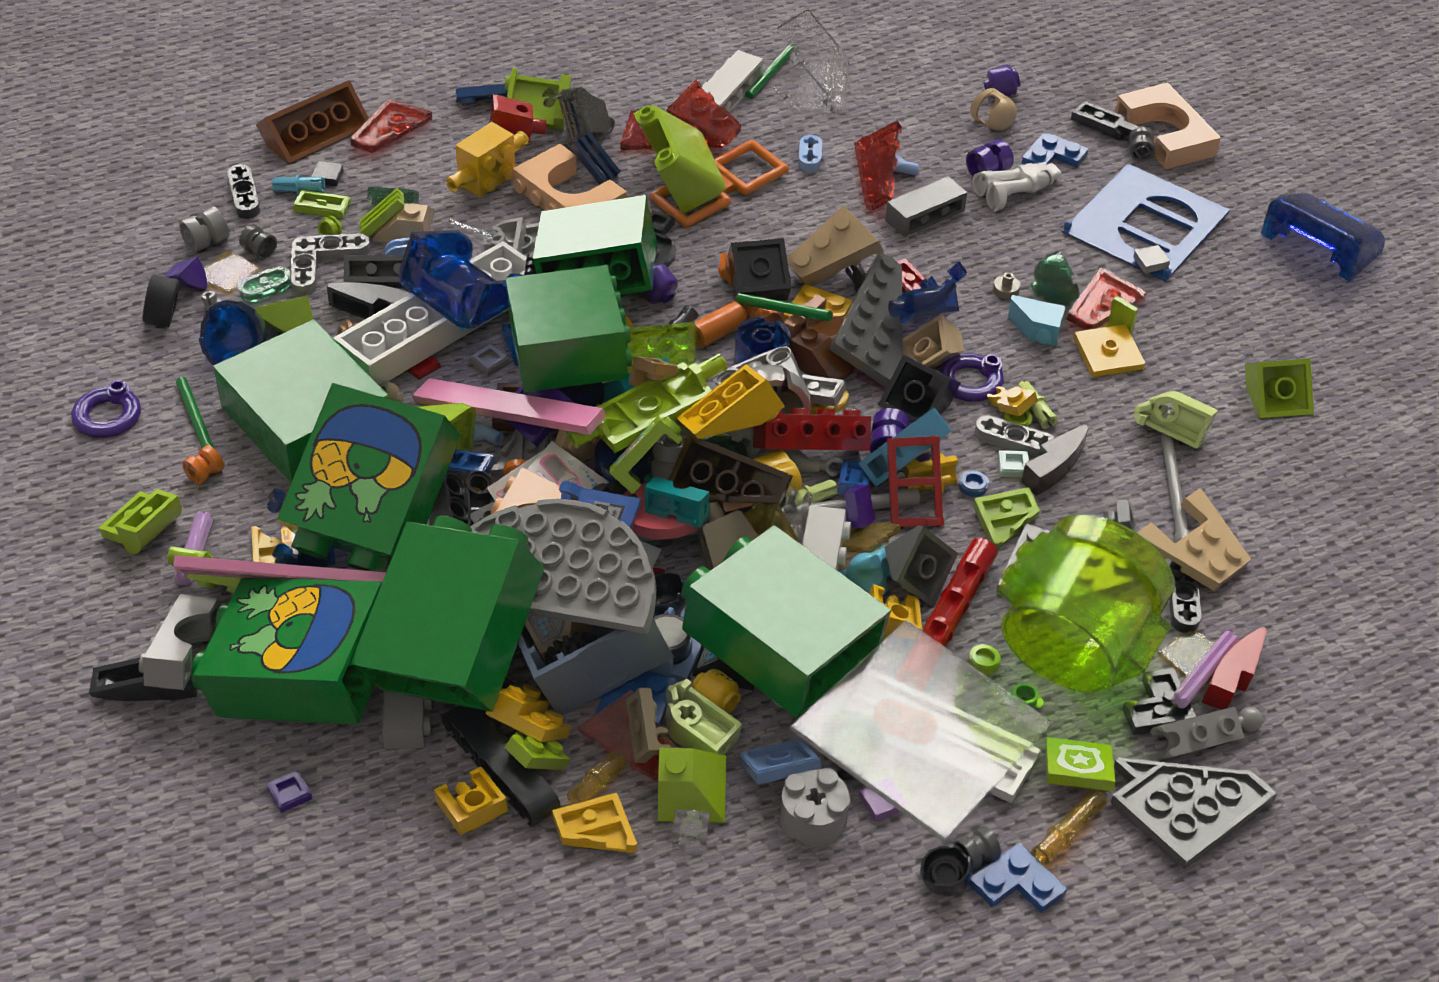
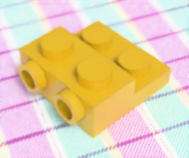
[485,684,573,742]

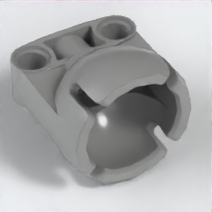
[715,347,811,442]

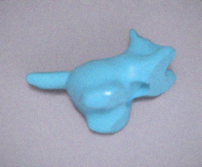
[838,538,898,594]

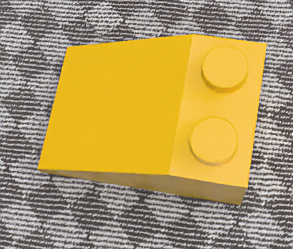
[676,364,785,439]

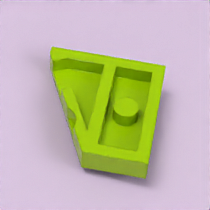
[973,487,1040,549]

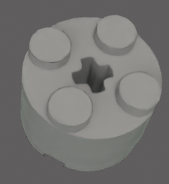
[780,768,850,847]

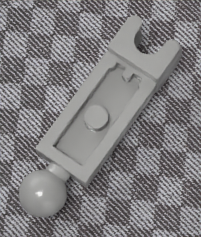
[1151,707,1263,759]

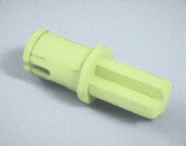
[1017,381,1058,429]
[780,479,838,508]

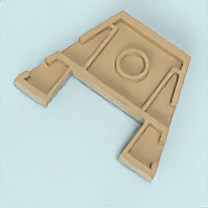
[1131,488,1251,591]

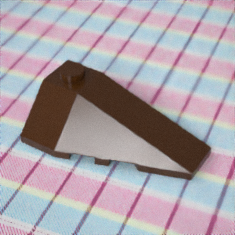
[790,315,855,380]

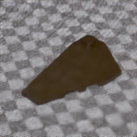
[668,434,793,504]

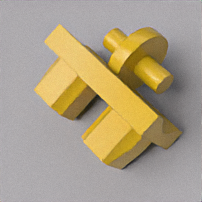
[904,453,958,493]

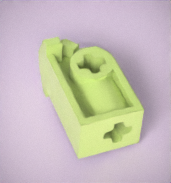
[1134,391,1218,449]
[666,679,742,755]

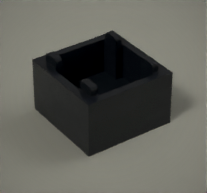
[727,238,792,302]

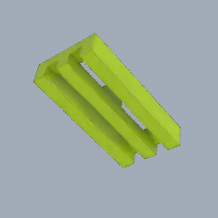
[360,188,404,237]
[293,190,351,219]

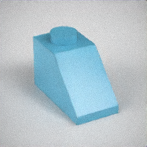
[1008,295,1065,346]

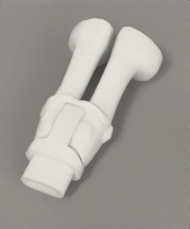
[972,162,1061,212]

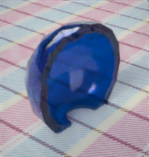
[198,300,268,366]

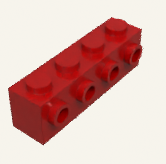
[753,408,871,451]

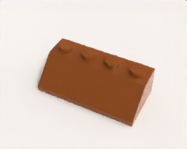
[256,80,373,164]

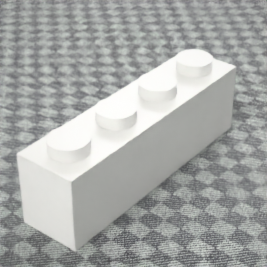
[689,50,763,127]
[802,505,851,574]

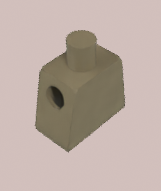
[697,502,758,571]

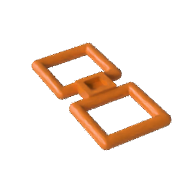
[649,139,789,228]

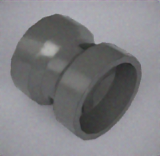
[1129,127,1155,160]
[239,224,277,260]
[953,826,1001,871]

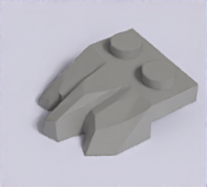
[481,217,539,257]

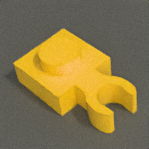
[987,386,1038,416]

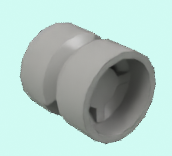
[179,207,230,253]
[650,434,687,480]

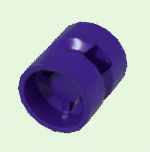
[966,139,1014,176]
[870,408,910,453]

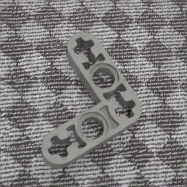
[291,233,371,295]

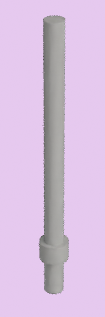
[1161,433,1191,543]

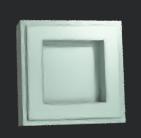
[998,450,1029,478]

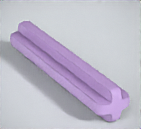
[174,511,213,586]

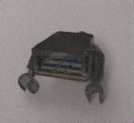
[542,87,615,153]

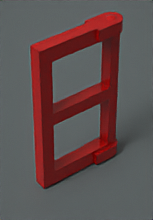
[887,435,944,528]

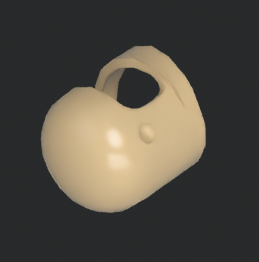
[970,88,1017,132]

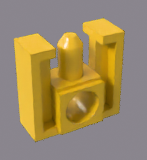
[869,584,923,643]
[434,766,508,836]

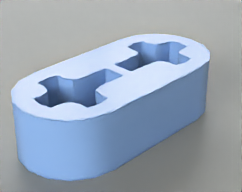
[798,135,822,172]

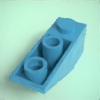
[858,407,952,487]

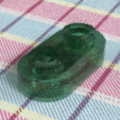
[367,187,419,206]
[238,266,291,302]

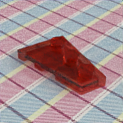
[666,79,741,146]
[350,98,433,153]
[1066,267,1148,330]
[578,690,676,783]

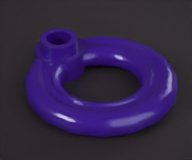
[939,353,1004,402]
[71,380,141,438]

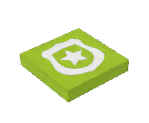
[1045,737,1116,791]

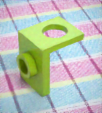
[1101,296,1138,335]

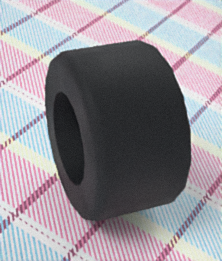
[142,274,179,327]

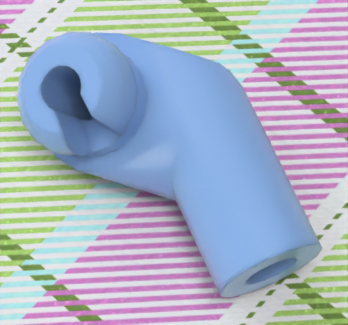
[883,152,919,176]
[473,422,504,446]

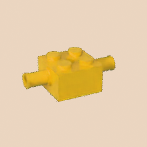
[446,122,529,197]

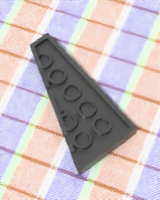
[829,252,903,388]

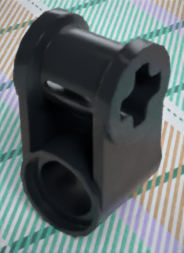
[464,470,494,525]

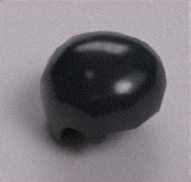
[653,572,687,617]
[920,845,973,897]

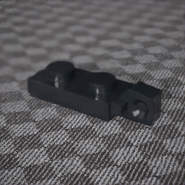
[1071,101,1139,142]

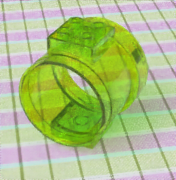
[996,514,1175,693]

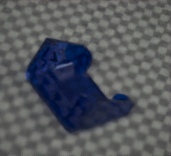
[1261,192,1385,282]
[399,230,524,329]

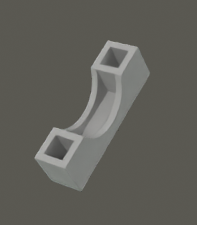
[139,594,218,690]

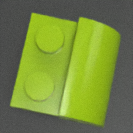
[98,489,182,554]

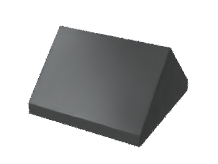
[884,525,958,608]

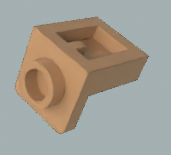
[629,356,678,386]

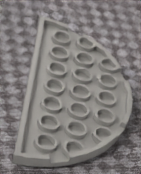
[470,499,656,634]

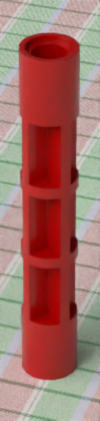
[895,538,998,694]

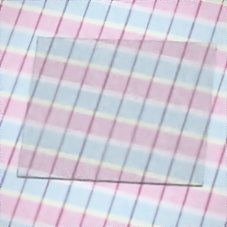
[789,620,1053,843]

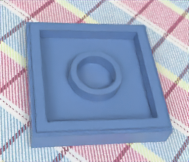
[738,739,822,784]

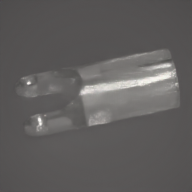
[781,486,813,545]

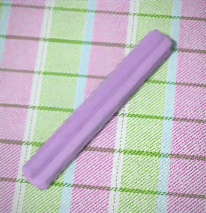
[1171,631,1239,708]

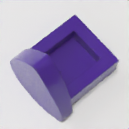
[164,257,208,290]
[844,484,875,528]

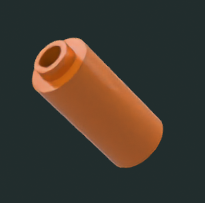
[688,301,748,349]

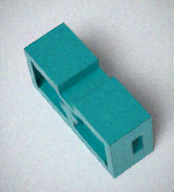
[645,477,709,528]

